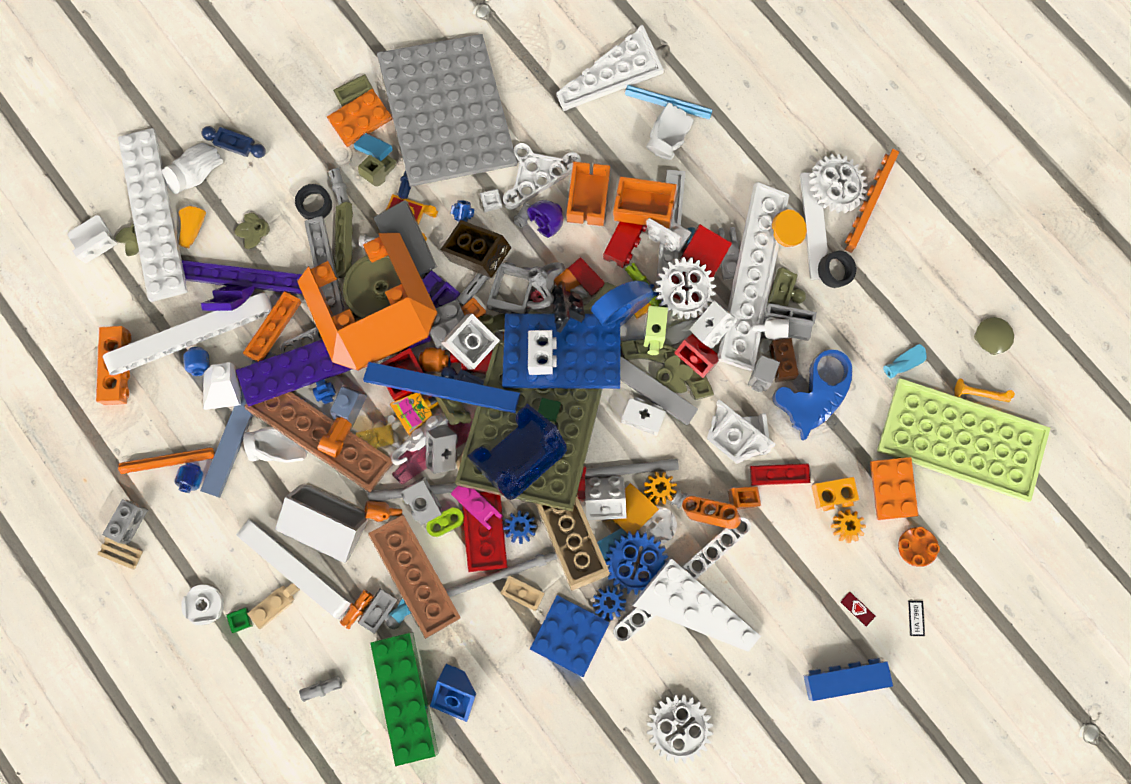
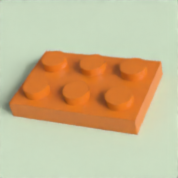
[327,89,392,147]
[870,457,918,520]

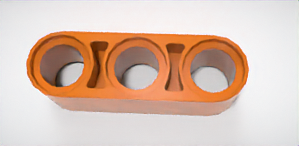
[682,496,741,529]

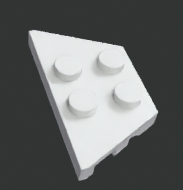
[707,400,776,464]

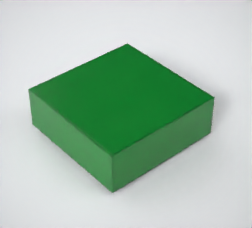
[226,607,253,633]

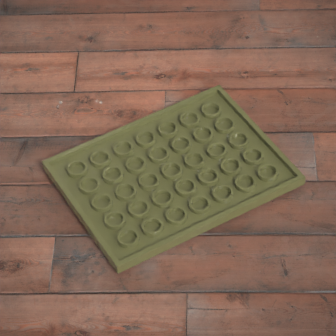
[455,340,603,512]

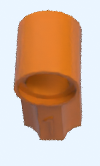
[318,417,352,458]

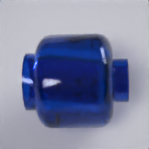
[174,463,204,493]

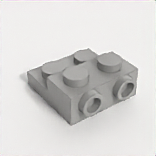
[430,300,465,350]

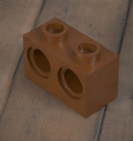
[769,338,799,383]

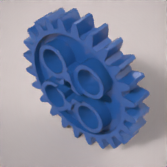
[605,530,669,595]

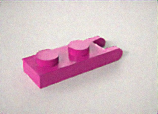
[451,486,502,530]

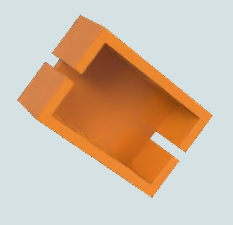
[567,162,610,226]
[613,177,677,229]

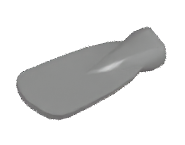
[664,315,701,346]

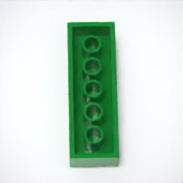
[370,632,439,767]

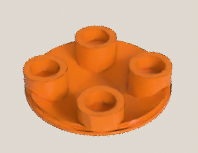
[898,527,940,567]

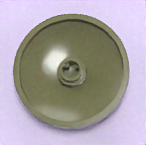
[343,255,402,319]

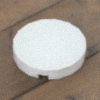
[639,505,677,544]

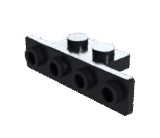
[551,281,585,333]

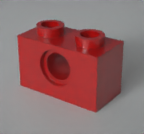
[674,333,719,378]

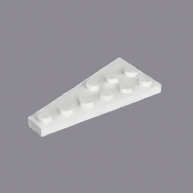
[631,558,761,652]

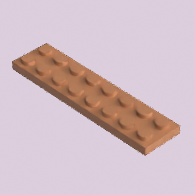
[244,392,393,492]

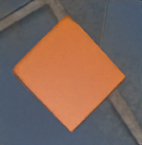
[554,268,580,293]

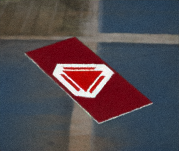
[840,592,876,627]

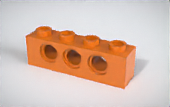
[96,326,132,405]

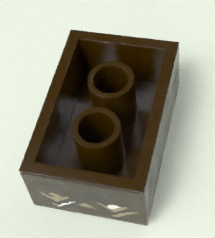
[440,220,512,278]

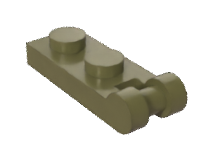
[435,397,471,425]

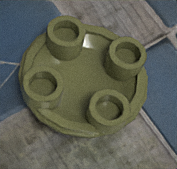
[974,317,1014,355]

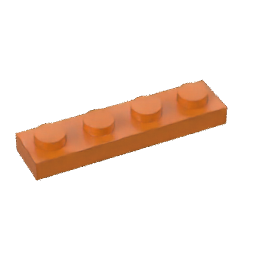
[243,291,302,362]

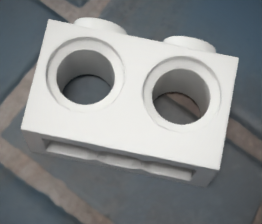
[528,330,557,375]

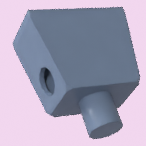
[330,387,367,427]

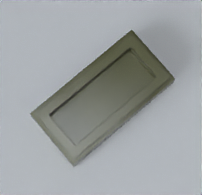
[333,74,374,107]

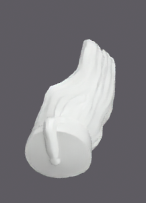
[646,103,694,160]
[162,143,223,194]
[243,427,309,463]

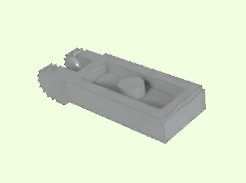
[718,227,739,280]

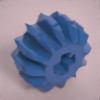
[503,510,537,544]
[592,586,626,620]

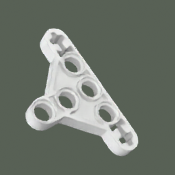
[503,143,581,209]

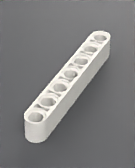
[236,519,351,620]

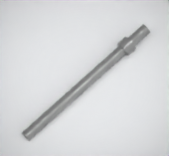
[446,551,558,597]

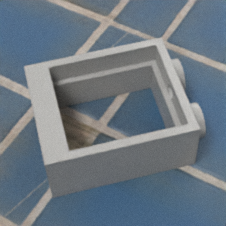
[487,262,534,314]

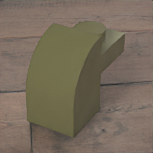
[358,155,397,187]

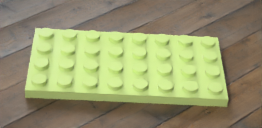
[877,378,1050,502]

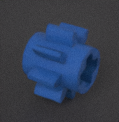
[450,200,475,222]
[313,379,336,404]

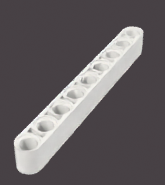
[103,293,273,375]
[613,517,751,642]

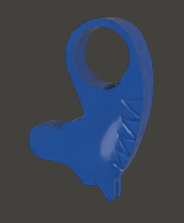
[591,281,659,327]
[772,350,852,441]

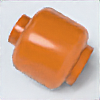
[419,347,449,372]

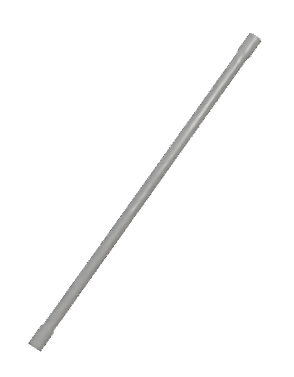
[368,458,679,502]

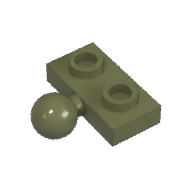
[767,267,806,307]

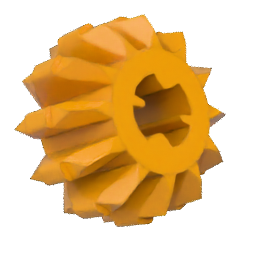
[644,472,677,505]
[831,509,866,543]

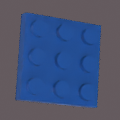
[530,595,610,677]

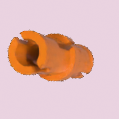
[339,589,374,629]

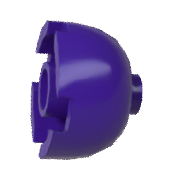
[527,200,563,238]

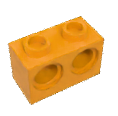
[811,477,859,511]

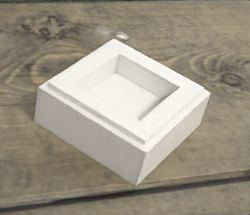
[480,189,503,212]

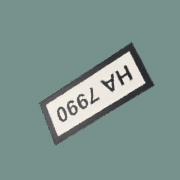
[908,601,925,636]

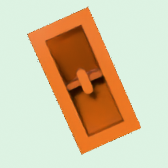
[728,487,761,510]

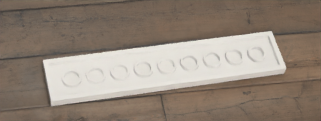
[118,128,188,302]
[718,182,789,371]

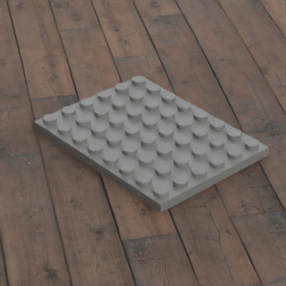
[377,34,517,187]

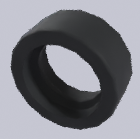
[295,184,332,220]
[818,250,857,288]

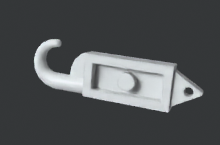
[391,412,448,465]

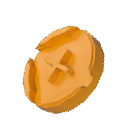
[772,209,807,247]

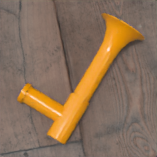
[954,378,1015,403]

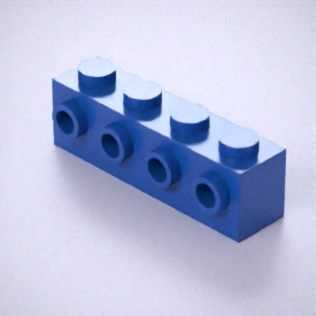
[803,658,893,701]

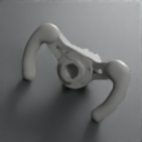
[527,262,565,310]

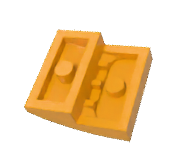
[612,483,659,535]

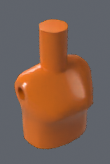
[365,501,402,522]

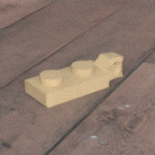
[247,583,300,629]

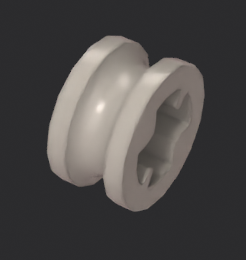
[671,489,687,509]

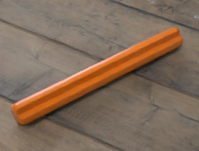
[118,447,215,474]

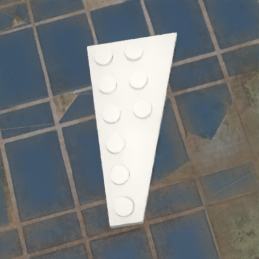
[556,25,664,111]

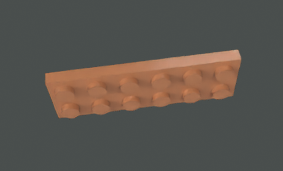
[368,515,461,639]

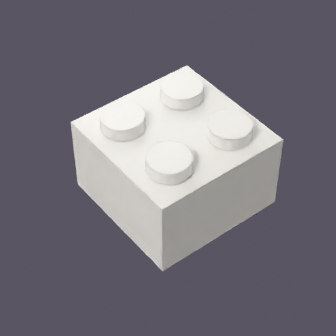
[441,314,500,369]

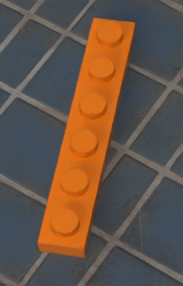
[844,149,899,253]

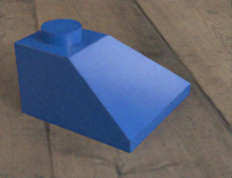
[430,664,476,722]

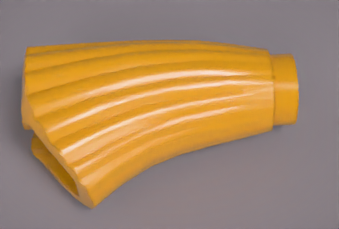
[178,206,206,249]

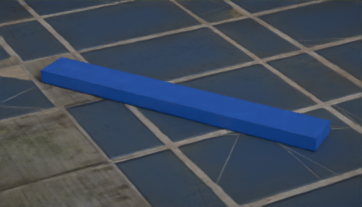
[363,362,520,413]

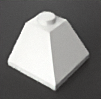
[203,362,241,410]

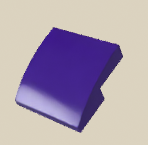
[422,270,461,308]
[201,286,254,311]

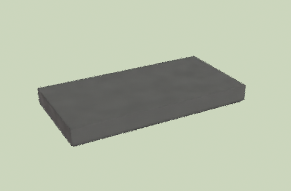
[373,200,437,276]

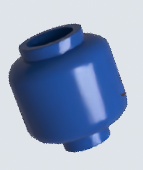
[183,347,210,376]

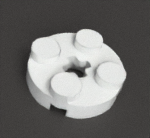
[181,585,224,625]

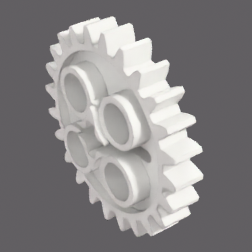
[809,154,868,213]
[654,257,716,320]
[647,694,713,764]

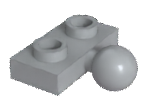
[358,588,402,634]

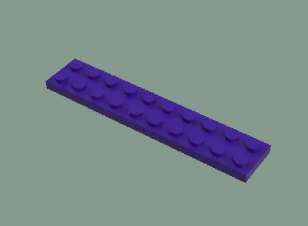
[236,335,431,406]

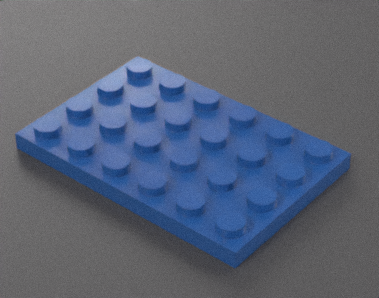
[502,314,620,389]

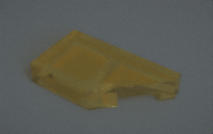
[356,425,395,448]

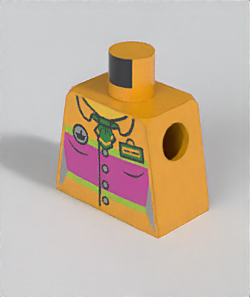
[390,393,439,436]

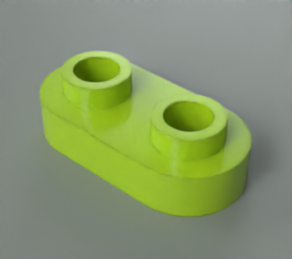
[426,508,464,537]

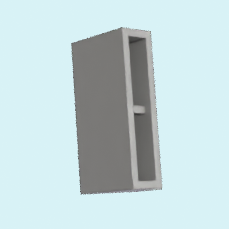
[762,304,816,341]

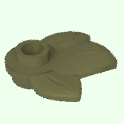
[235,213,270,249]
[115,223,139,256]
[478,314,505,334]
[656,355,694,393]

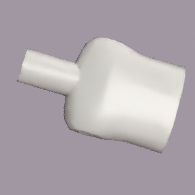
[753,317,789,340]

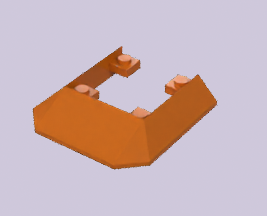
[297,233,438,371]

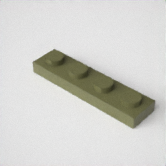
[335,202,353,278]

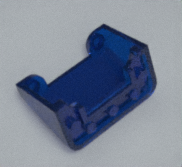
[467,404,567,500]

